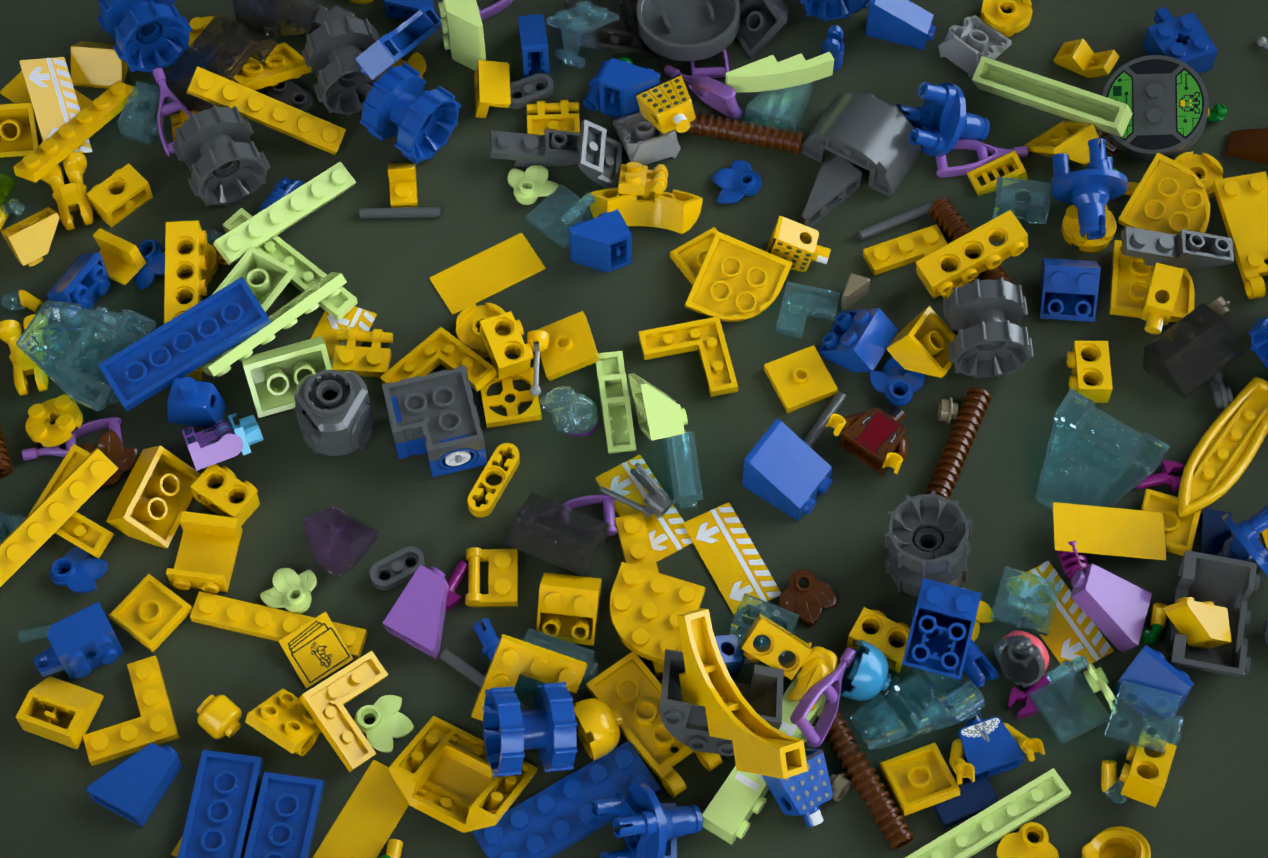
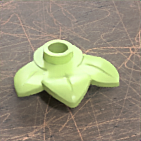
[508,165,559,205]
[260,568,317,614]
[1083,662,1117,715]
[354,695,414,753]

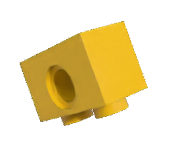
[86,163,153,228]

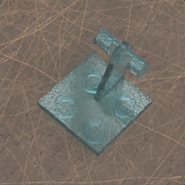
[546,1,619,68]
[525,184,595,250]
[990,566,1062,636]
[1029,655,1112,745]
[1104,680,1185,753]

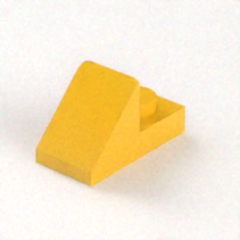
[388,162,418,208]

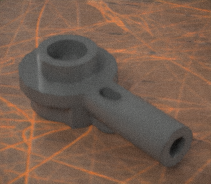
[1208,361,1233,409]

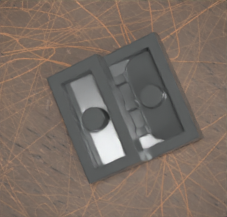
[578,119,623,189]

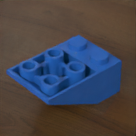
[902,578,982,680]

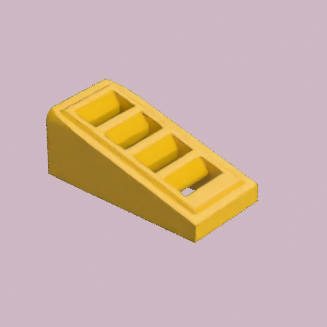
[967,150,1028,196]

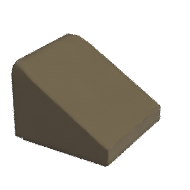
[841,273,870,311]

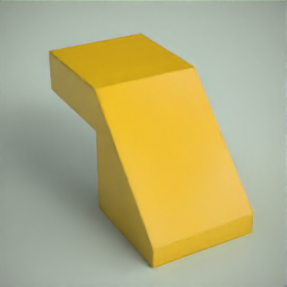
[1053,39,1119,78]

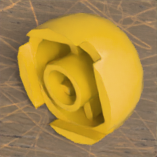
[573,698,623,761]

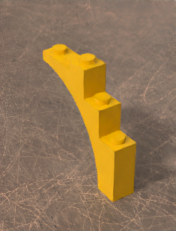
[677,608,808,779]

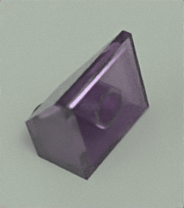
[302,506,379,576]

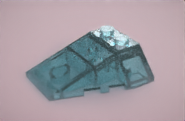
[1035,389,1170,510]

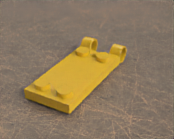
[1212,171,1268,299]
[586,652,723,798]

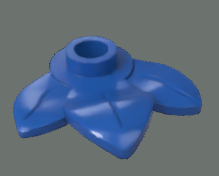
[711,160,762,204]
[135,239,165,290]
[870,357,925,406]
[50,546,109,593]

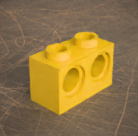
[480,311,534,380]
[1067,341,1113,403]
[190,464,260,526]
[846,607,910,673]
[740,613,811,680]
[1119,733,1177,808]

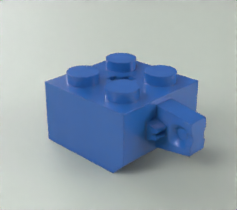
[1143,7,1218,74]
[33,602,124,680]

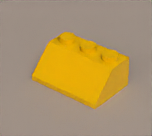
[106,445,201,549]

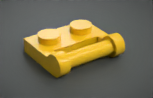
[465,547,518,607]

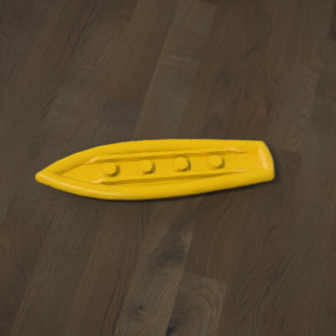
[1178,377,1268,517]

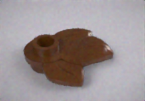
[81,430,138,486]
[778,569,837,627]

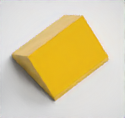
[71,41,128,89]
[0,102,41,158]

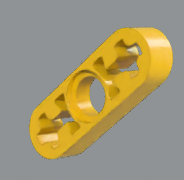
[467,443,520,518]

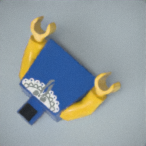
[949,708,1045,785]

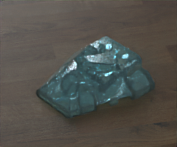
[16,300,157,412]
[849,667,986,750]

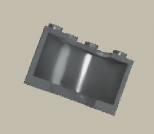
[800,92,922,198]
[1166,550,1260,678]
[660,649,784,756]

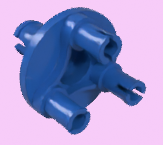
[895,82,990,157]
[1051,138,1128,240]
[1216,504,1268,576]
[590,783,703,858]

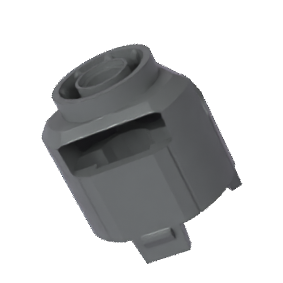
[294,370,374,456]

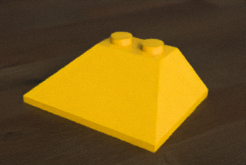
[389,715,538,833]

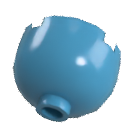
[840,639,891,701]

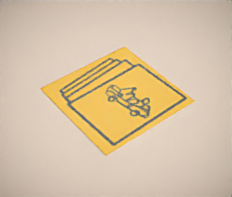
[279,612,353,689]

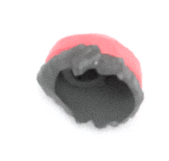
[993,630,1049,688]

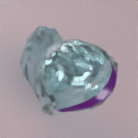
[540,386,599,436]

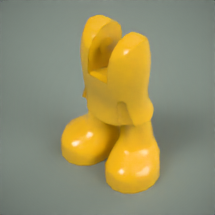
[41,152,93,231]
[0,314,49,396]

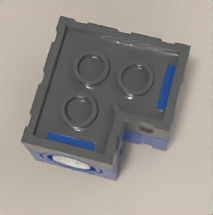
[382,366,487,477]

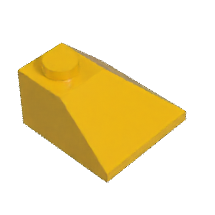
[1024,121,1100,166]
[1,207,60,267]
[886,306,956,378]

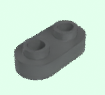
[510,73,554,109]
[267,80,314,114]
[370,546,425,591]

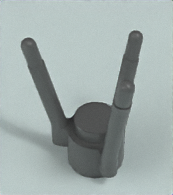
[599,463,674,518]

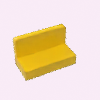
[474,60,511,118]
[93,228,146,285]

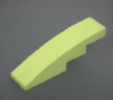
[725,52,834,92]
[596,351,636,454]

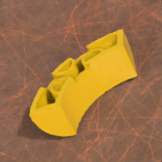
[589,187,703,234]

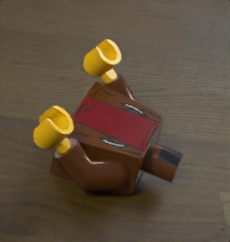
[825,406,908,476]

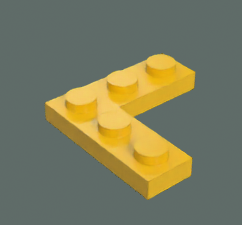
[863,224,968,300]
[639,316,738,397]
[380,327,498,392]
[27,444,114,559]
[471,634,587,721]
[299,651,388,772]
[83,655,179,766]

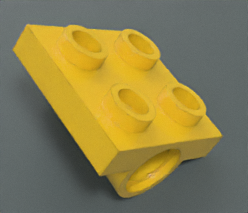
[245,688,322,756]

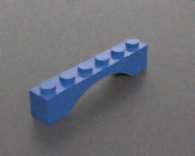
[355,4,441,80]

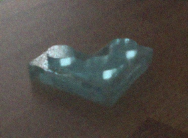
[775,282,841,338]

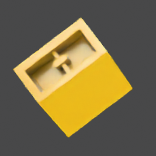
[536,573,602,646]
[16,676,104,750]

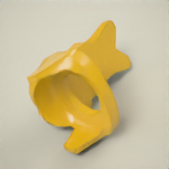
[787,642,838,711]

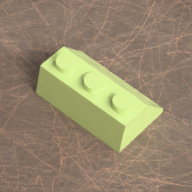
[438,0,486,71]
[212,246,297,312]
[242,336,332,418]
[628,373,688,441]

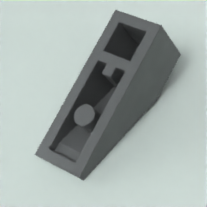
[801,155,862,228]

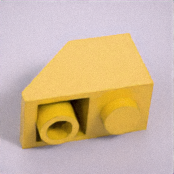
[1164,597,1231,649]

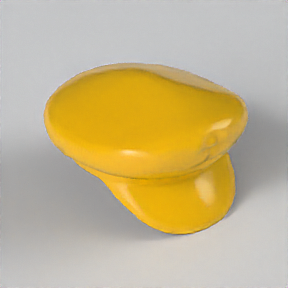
[1081,826,1151,858]

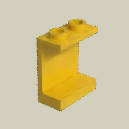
[166,511,243,594]

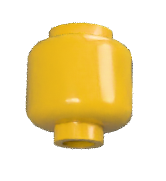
[196,695,242,739]

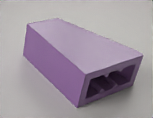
[383,564,449,659]
[1071,564,1152,652]

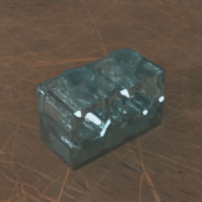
[730,593,799,656]

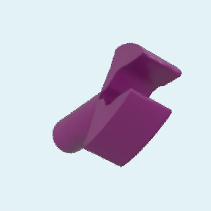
[1133,460,1184,493]
[446,561,468,611]
[1007,672,1053,719]

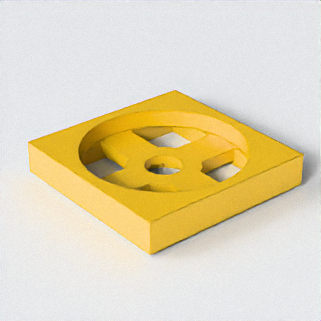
[480,367,542,428]

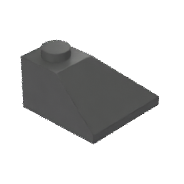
[736,0,789,58]

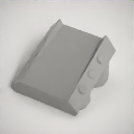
[938,15,1012,78]
[613,112,681,165]

